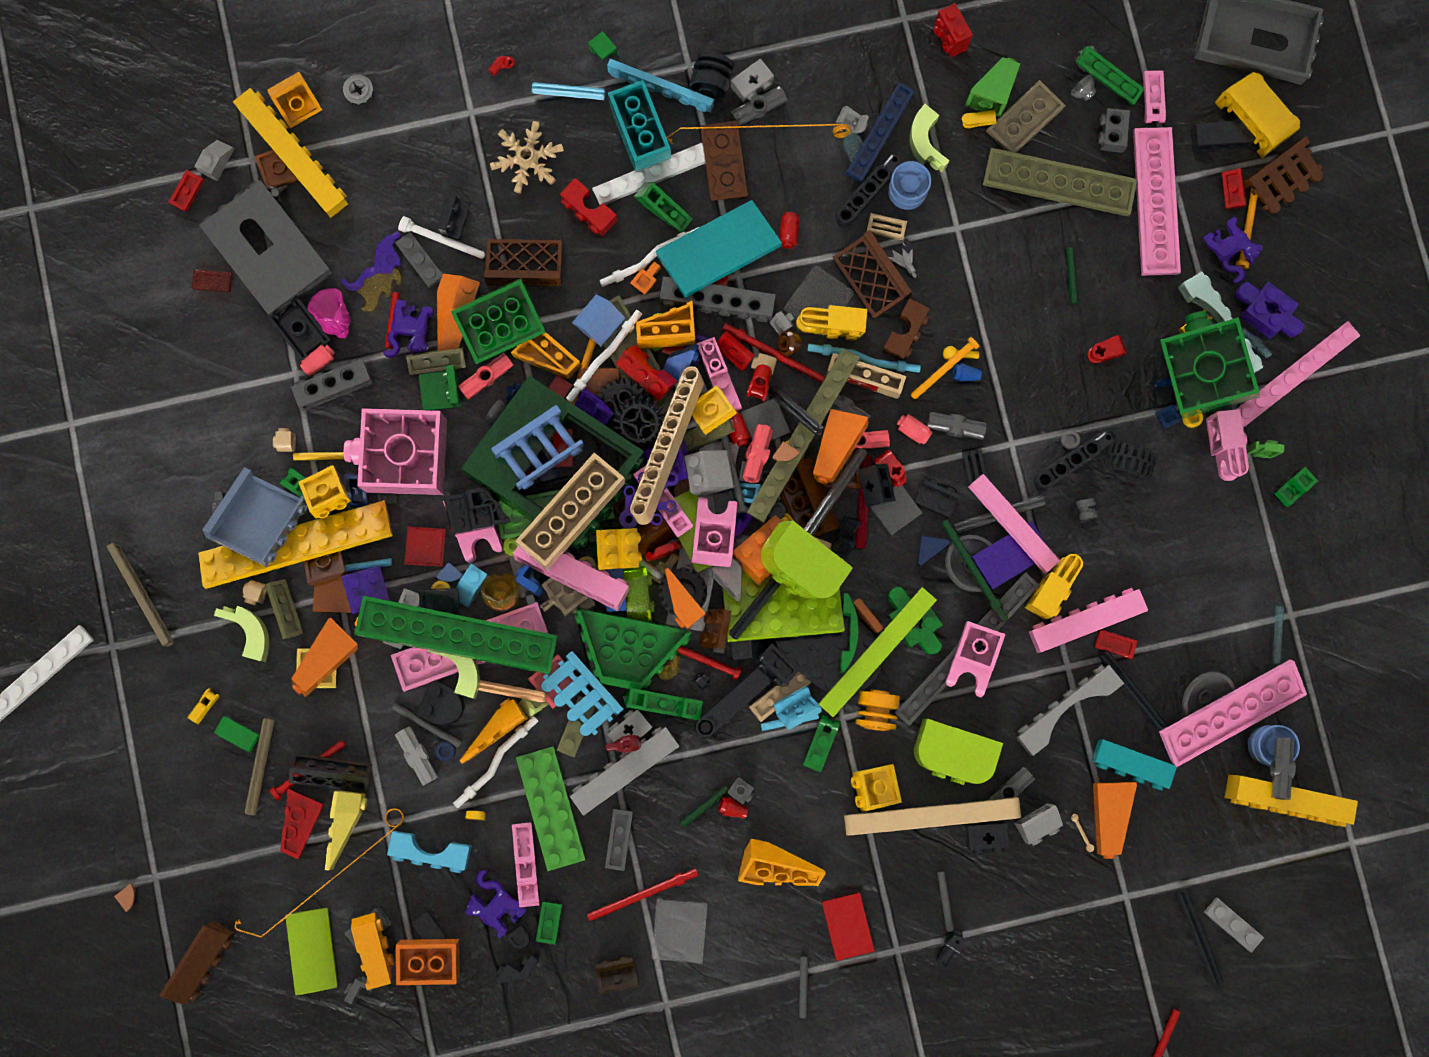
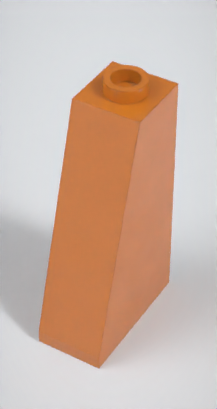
[813,409,869,484]
[291,618,358,697]
[1093,782,1137,859]

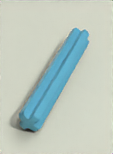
[532,82,605,100]

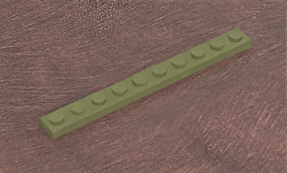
[747,348,860,523]

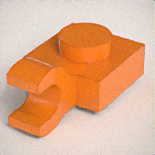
[630,261,661,296]

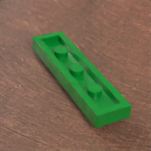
[1075,46,1144,105]

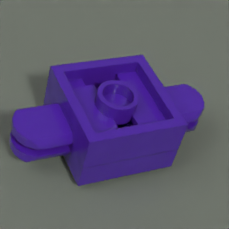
[1236,281,1304,339]

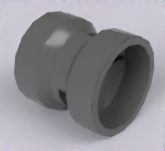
[1076,498,1099,521]

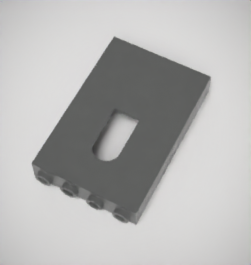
[1194,0,1324,85]
[199,180,332,316]

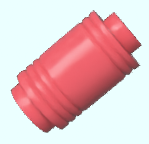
[300,344,335,377]
[897,414,932,444]

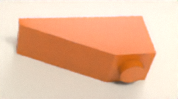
[665,568,706,630]

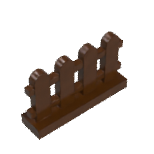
[1244,137,1323,214]

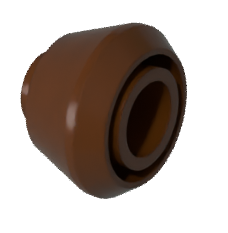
[778,330,802,356]

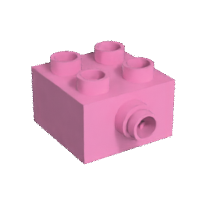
[344,409,447,495]

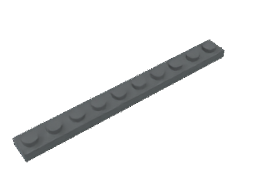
[894,572,1040,726]

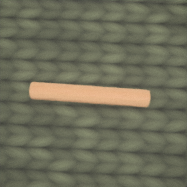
[478,680,546,702]

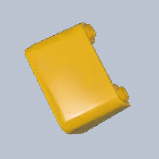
[1215,72,1300,159]

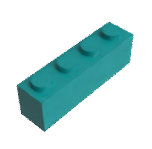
[1091,739,1177,791]

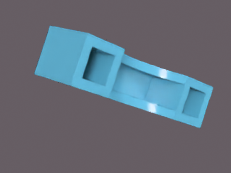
[387,830,472,873]

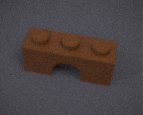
[882,298,930,361]

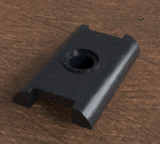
[268,296,331,361]

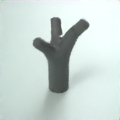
[269,185,288,202]

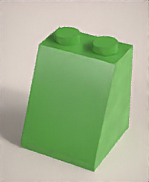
[965,57,1020,118]

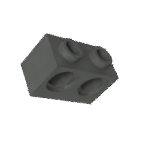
[1098,108,1130,153]

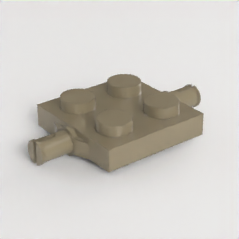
[540,566,595,616]

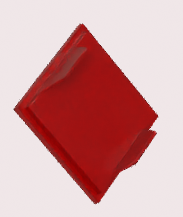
[404,526,446,567]

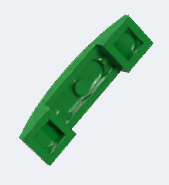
[840,593,858,674]
[627,688,703,720]

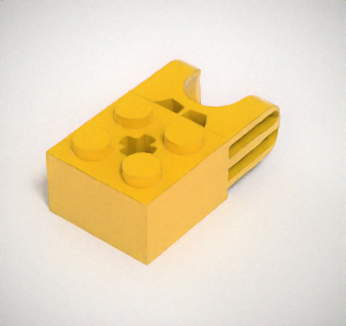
[796,305,867,341]
[1025,554,1083,620]

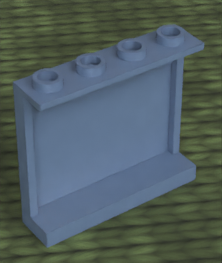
[202,467,308,567]

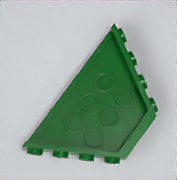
[574,607,691,690]

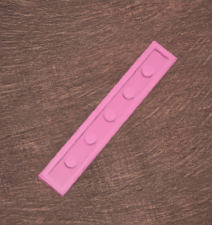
[968,474,1060,574]

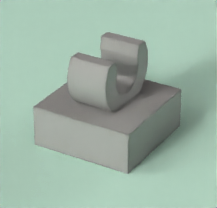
[770,311,795,336]

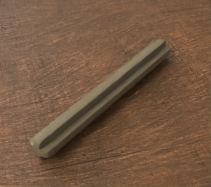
[245,718,274,815]

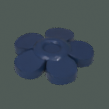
[506,383,522,402]

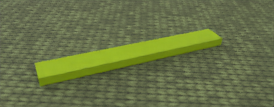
[819,587,937,717]

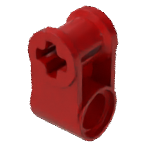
[1087,335,1127,364]
[746,364,772,402]
[873,450,907,487]

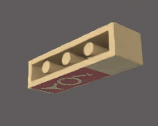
[826,353,906,399]

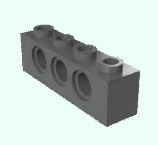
[291,358,374,411]

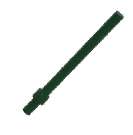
[942,519,1009,623]

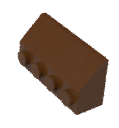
[780,457,839,538]
[159,921,234,1005]

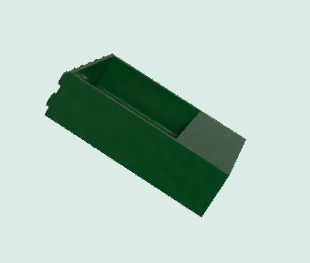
[461,376,645,553]

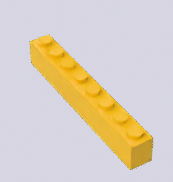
[233,88,348,218]

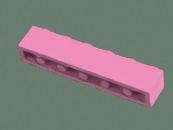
[513,546,629,611]
[1029,588,1148,653]

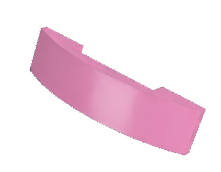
[634,466,694,537]

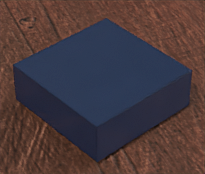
[1155,404,1182,430]

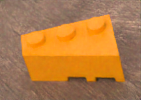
[636,301,695,349]
[511,333,581,380]
[351,913,394,990]

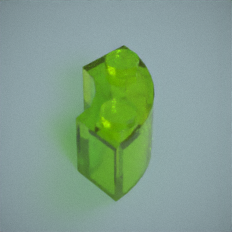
[623,566,655,621]

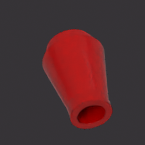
[718,797,749,819]

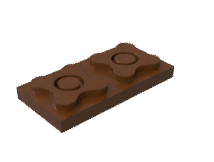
[700,121,748,201]

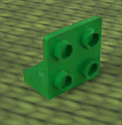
[419,365,461,411]

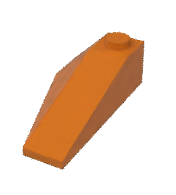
[437,274,480,351]

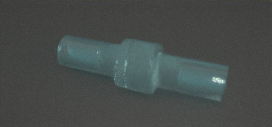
[1242,327,1273,359]

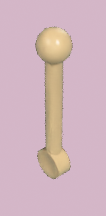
[1071,814,1094,852]

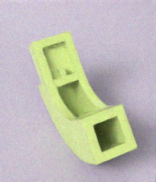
[910,104,949,172]
[214,606,270,662]
[427,650,480,699]

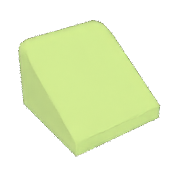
[519,690,548,718]

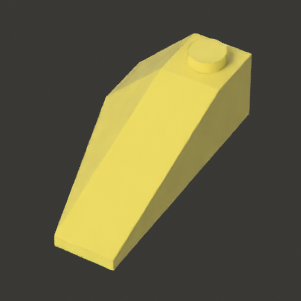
[325,790,367,870]

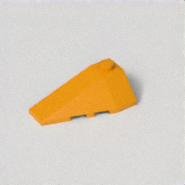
[460,698,529,764]
[738,839,826,886]

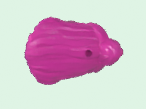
[308,288,351,338]

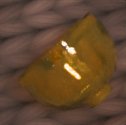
[481,573,520,611]

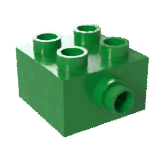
[1160,311,1260,419]

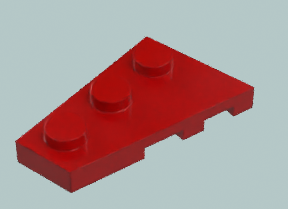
[280,788,325,859]

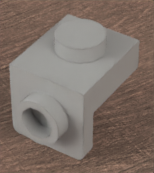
[836,106,869,135]

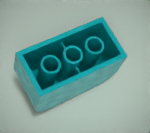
[608,80,671,171]

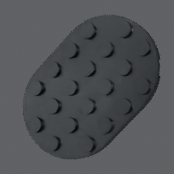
[775,616,881,696]

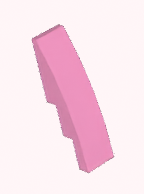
[512,822,539,907]

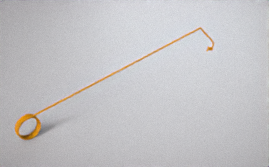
[666,124,851,143]
[235,808,404,937]

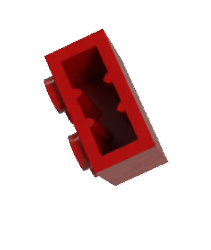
[933,3,973,58]

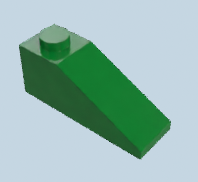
[634,182,693,233]

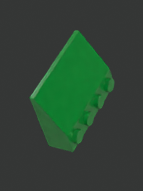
[451,278,546,364]

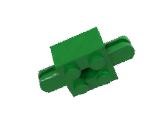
[887,587,943,655]

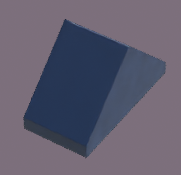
[345,473,369,507]
[916,536,951,568]

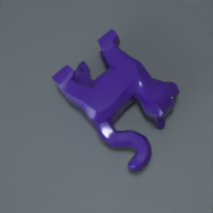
[1203,217,1263,284]
[383,299,434,358]
[465,870,527,939]

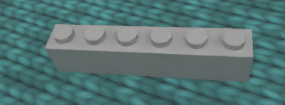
[570,726,679,816]

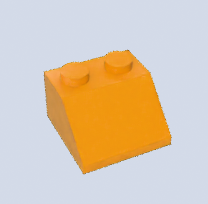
[267,72,322,128]

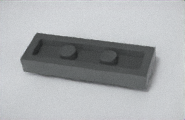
[395,232,443,288]
[605,809,633,871]

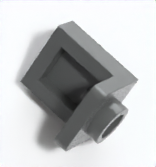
[728,777,755,804]
[344,976,375,1004]

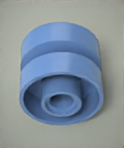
[888,161,931,210]
[1248,725,1300,766]

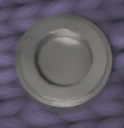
[1060,431,1080,450]

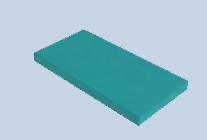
[656,200,782,298]

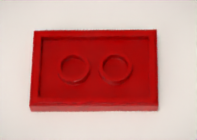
[822,892,874,961]

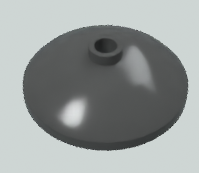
[945,535,992,592]
[1182,672,1235,717]

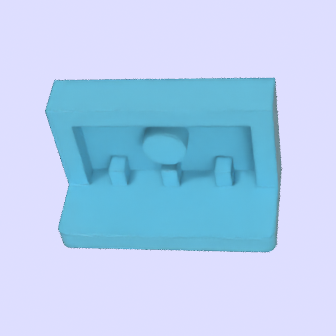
[774,686,822,730]

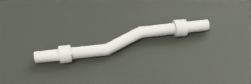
[599,227,699,287]
[566,310,642,403]
[453,716,538,808]

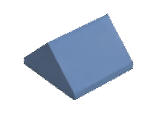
[572,294,625,347]

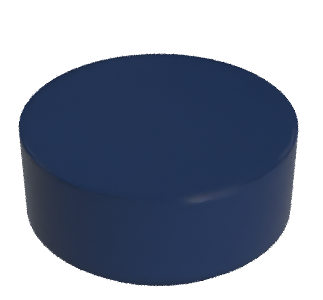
[435,742,456,761]

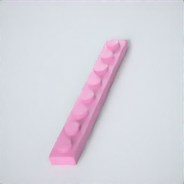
[1235,321,1360,427]

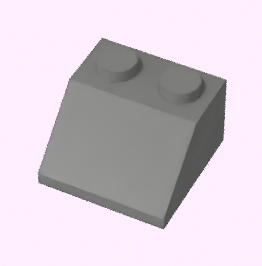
[684,450,735,497]
[1014,803,1063,845]

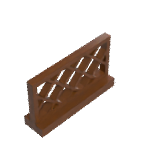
[833,230,912,319]
[484,239,563,286]

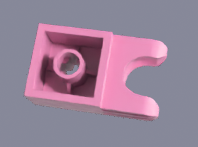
[1206,409,1249,481]
[692,497,737,567]
[443,501,504,563]
[946,621,1005,698]

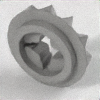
[343,75,373,105]

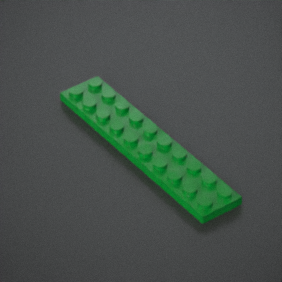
[354,596,557,674]

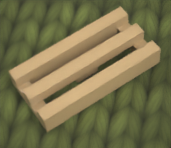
[866,213,907,241]

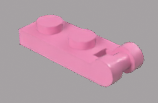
[1143,71,1166,123]

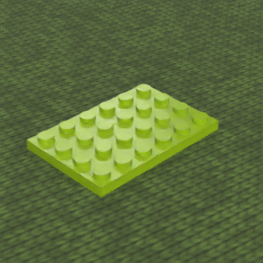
[723,570,844,642]

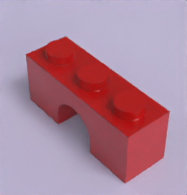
[560,178,618,236]
[616,345,678,401]

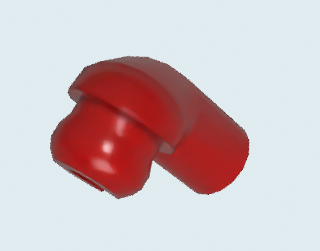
[488,56,515,76]

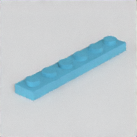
[607,59,714,112]

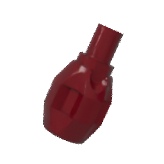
[605,735,641,753]

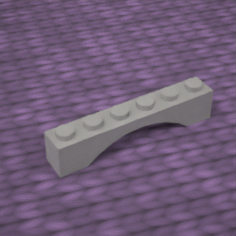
[1016,665,1124,756]

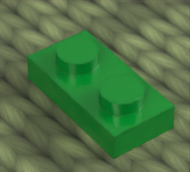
[536,901,562,945]

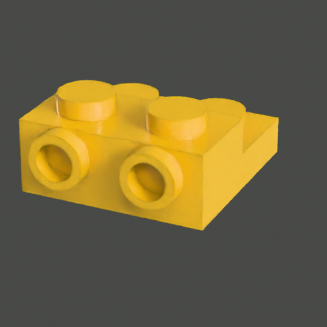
[298,465,351,519]
[596,528,642,570]
[851,764,902,811]

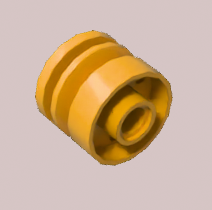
[855,690,900,731]

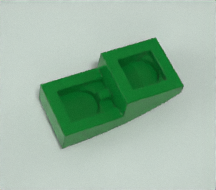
[1274,467,1318,508]
[214,716,260,752]

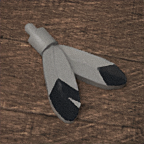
[885,239,917,278]

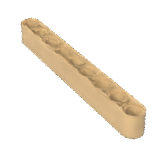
[630,366,704,525]
[844,797,1021,835]

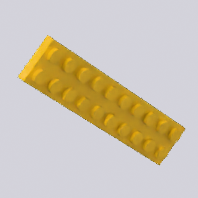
[198,500,393,589]

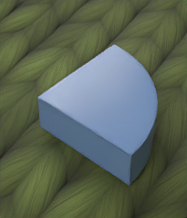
[436,563,463,582]

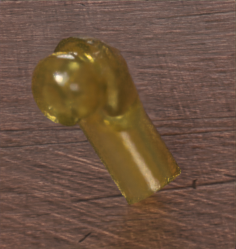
[658,656,680,681]

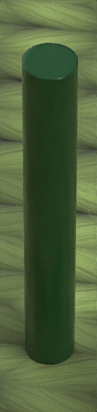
[1066,247,1078,304]
[680,786,728,828]

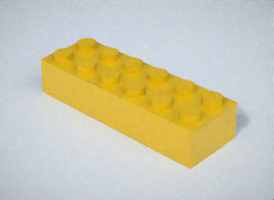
[1224,775,1358,827]

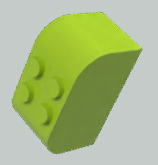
[761,520,853,598]
[914,719,1003,785]

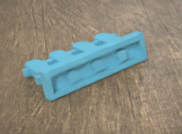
[541,651,623,736]

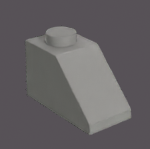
[195,140,234,181]
[711,558,742,602]

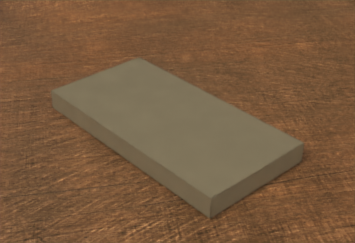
[986,80,1066,153]

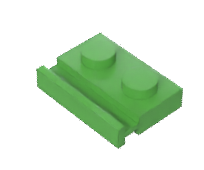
[1246,440,1284,459]

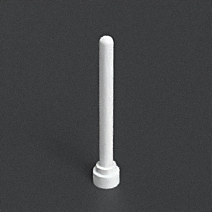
[398,216,485,259]

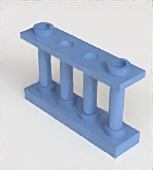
[491,405,584,490]

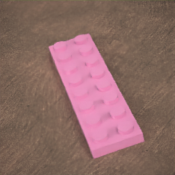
[1133,127,1181,276]
[391,602,549,692]
[1159,660,1307,767]

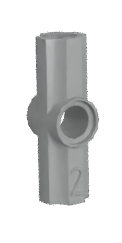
[395,726,438,786]

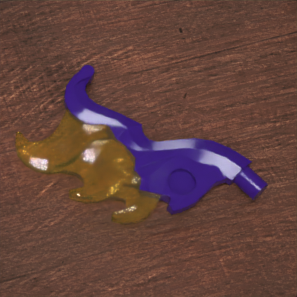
[341,231,402,311]

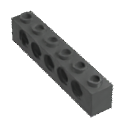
[660,276,776,322]

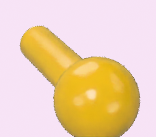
[943,346,979,361]

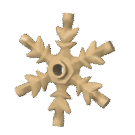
[490,121,564,193]

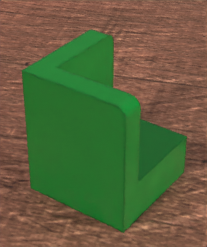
[588,31,618,60]

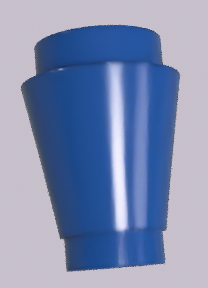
[952,363,982,381]

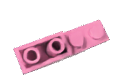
[697,337,742,411]

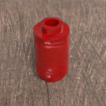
[779,212,800,249]
[729,410,751,447]

